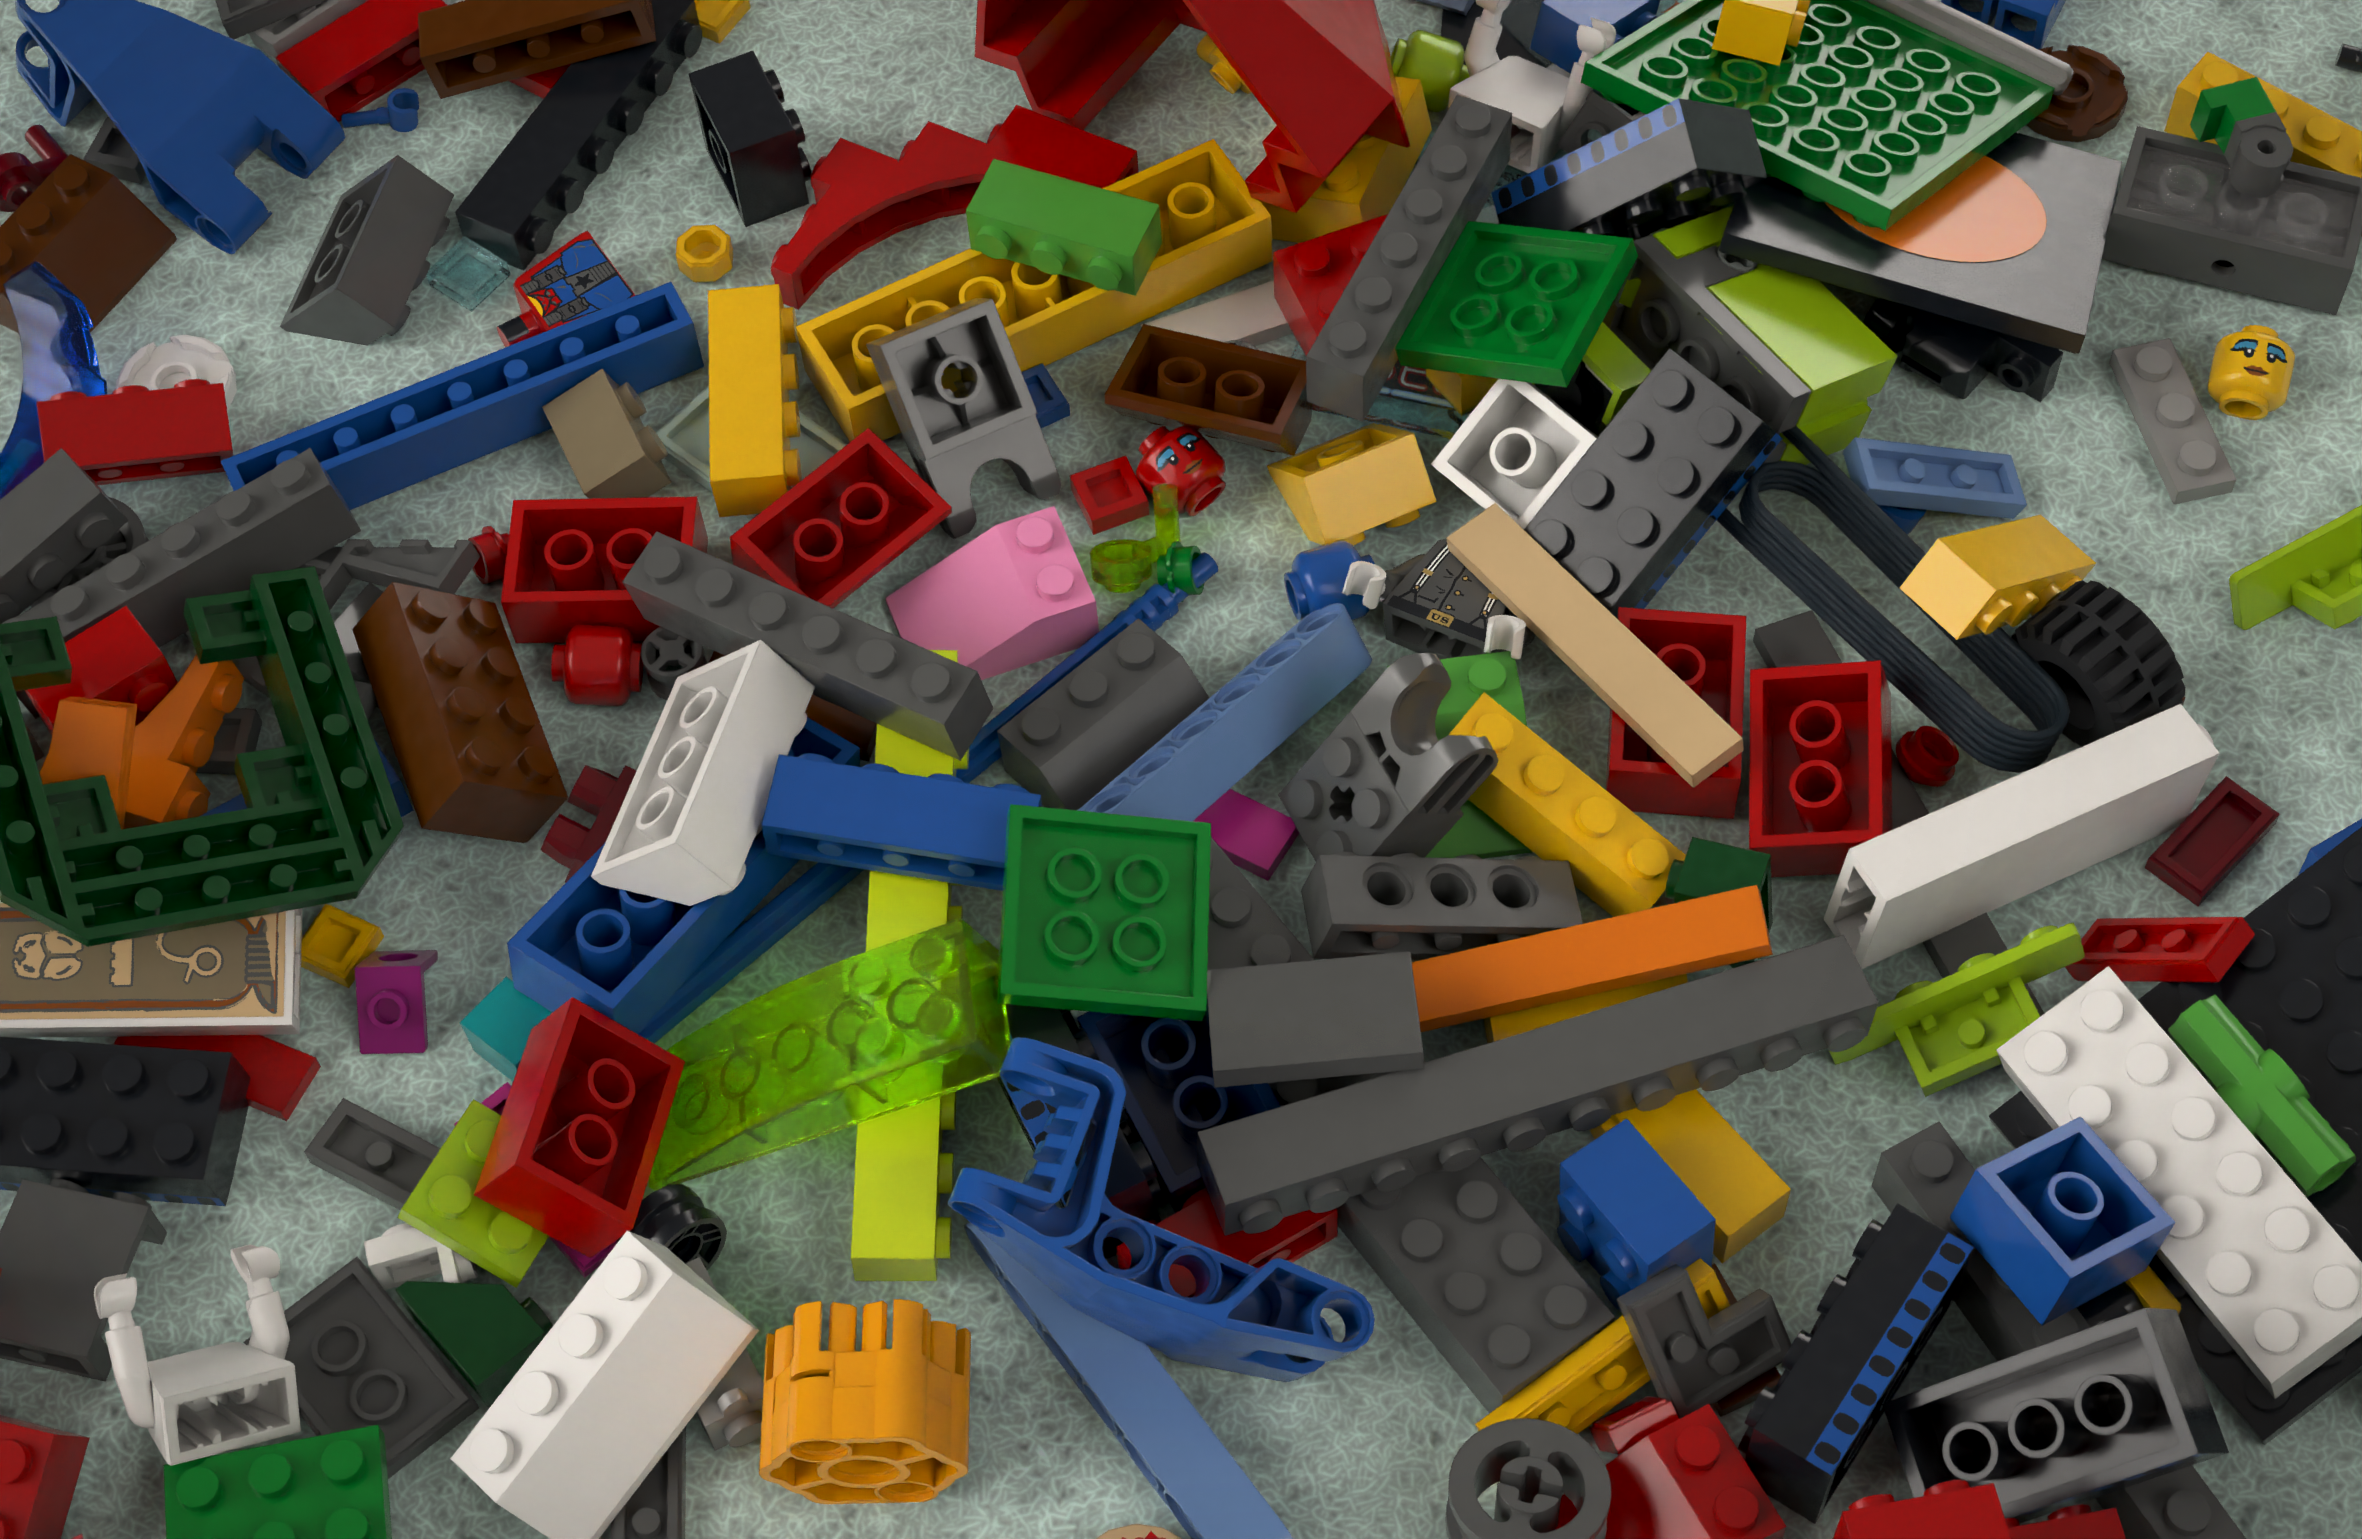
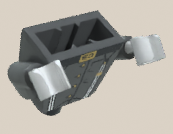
[1342,539,1536,660]

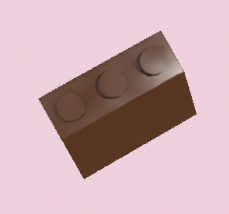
[0,154,177,358]
[1105,324,1313,456]

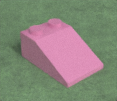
[885,506,1099,680]

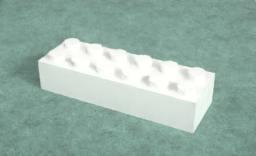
[1997,966,2362,1399]

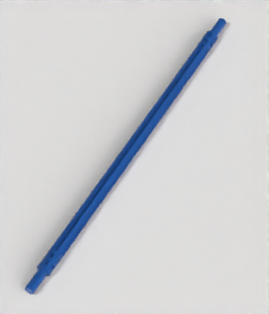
[637,552,1219,1044]

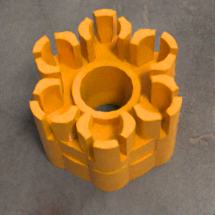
[759,1299,971,1504]

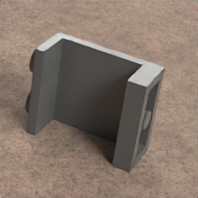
[0,1179,167,1382]

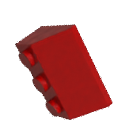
[730,428,952,608]

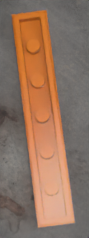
[1412,885,1773,1032]

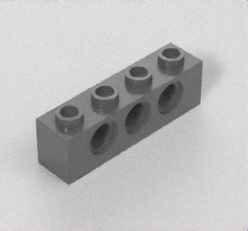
[1301,852,1583,960]

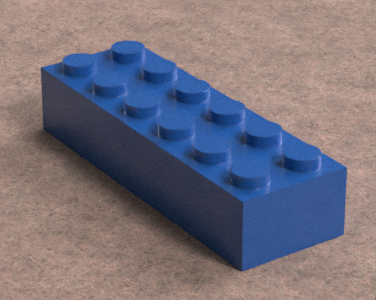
[507,717,860,1033]

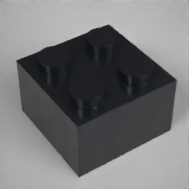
[689,51,812,227]

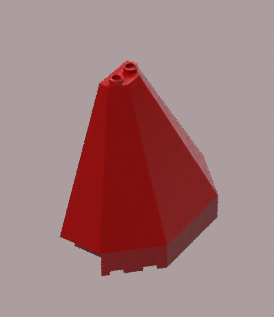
[974,0,1410,213]

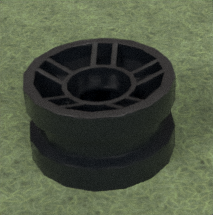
[616,1184,727,1270]

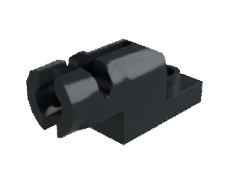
[1863,298,2063,402]

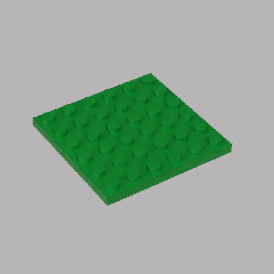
[1580,0,2055,231]

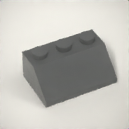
[280,155,454,346]
[997,618,1209,810]

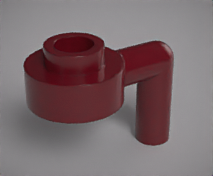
[0,125,68,212]

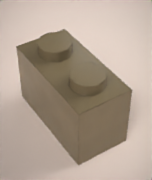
[542,369,672,499]

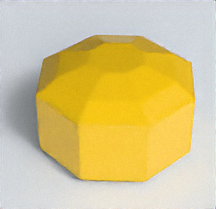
[676,225,733,282]

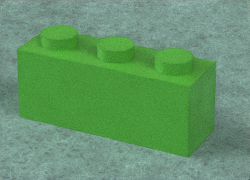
[966,159,1162,296]

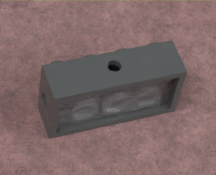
[2102,126,2362,315]

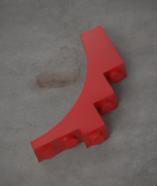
[771,105,1139,310]

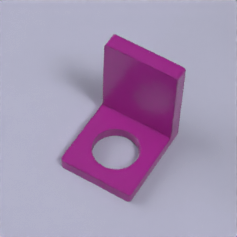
[355,950,438,1054]

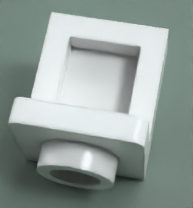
[364,1223,478,1290]

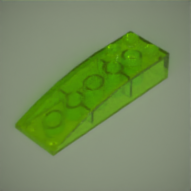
[649,918,1011,1191]

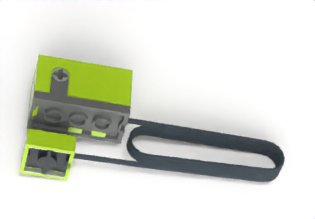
[1532,205,2070,773]

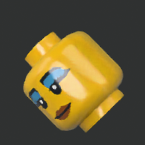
[2208,325,2295,420]

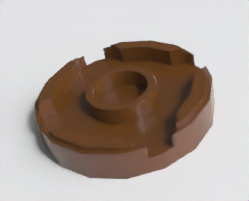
[2026,45,2128,142]

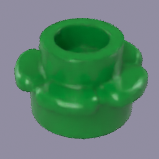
[1157,541,1205,602]

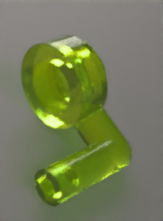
[1090,483,1181,593]

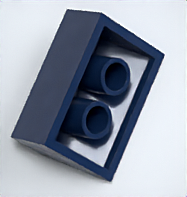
[1077,998,1281,1213]

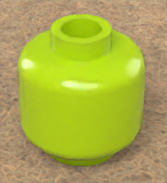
[1390,30,1470,112]

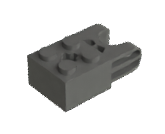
[866,298,1061,539]
[1278,653,1498,862]

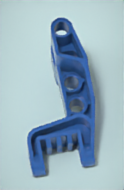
[15,0,345,254]
[948,1037,1375,1382]

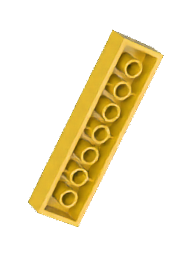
[796,139,1272,442]

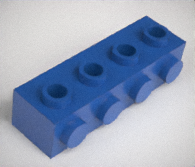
[762,753,1042,891]

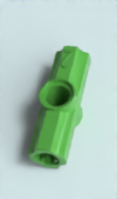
[2167,995,2356,1197]

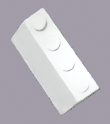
[591,640,815,906]
[450,1230,759,1539]

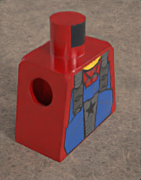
[497,230,636,347]

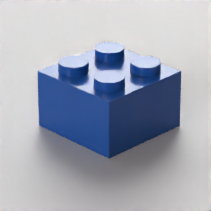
[1949,1116,2176,1326]
[1557,1119,1716,1312]

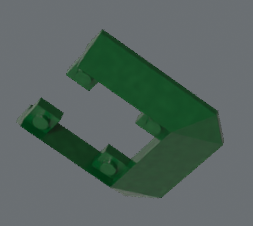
[0,566,404,947]

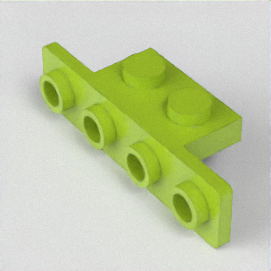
[2229,505,2362,630]
[1828,923,2085,1097]

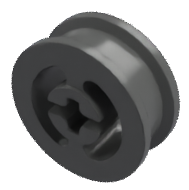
[1445,1418,1611,1539]

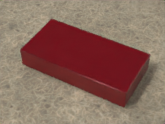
[2145,776,2280,907]

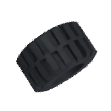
[2011,580,2185,747]

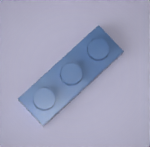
[1843,437,2027,519]

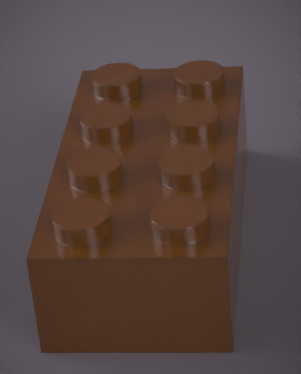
[352,582,568,843]

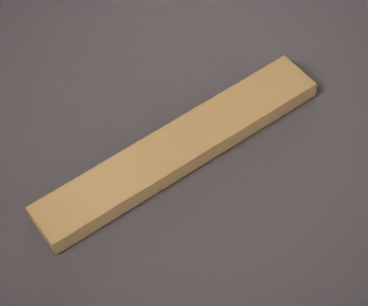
[1446,503,1744,788]

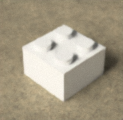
[1431,378,1598,530]

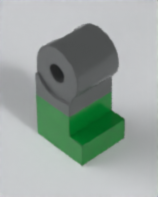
[2190,77,2293,198]

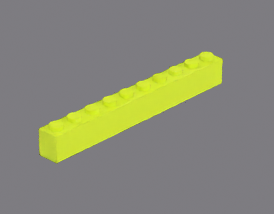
[851,650,969,1281]

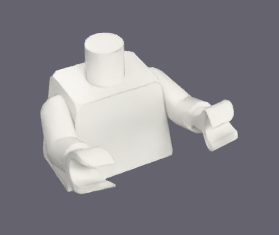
[1448,0,1616,174]
[94,1244,301,1466]

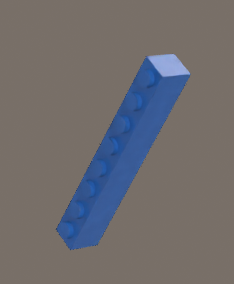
[221,282,704,510]

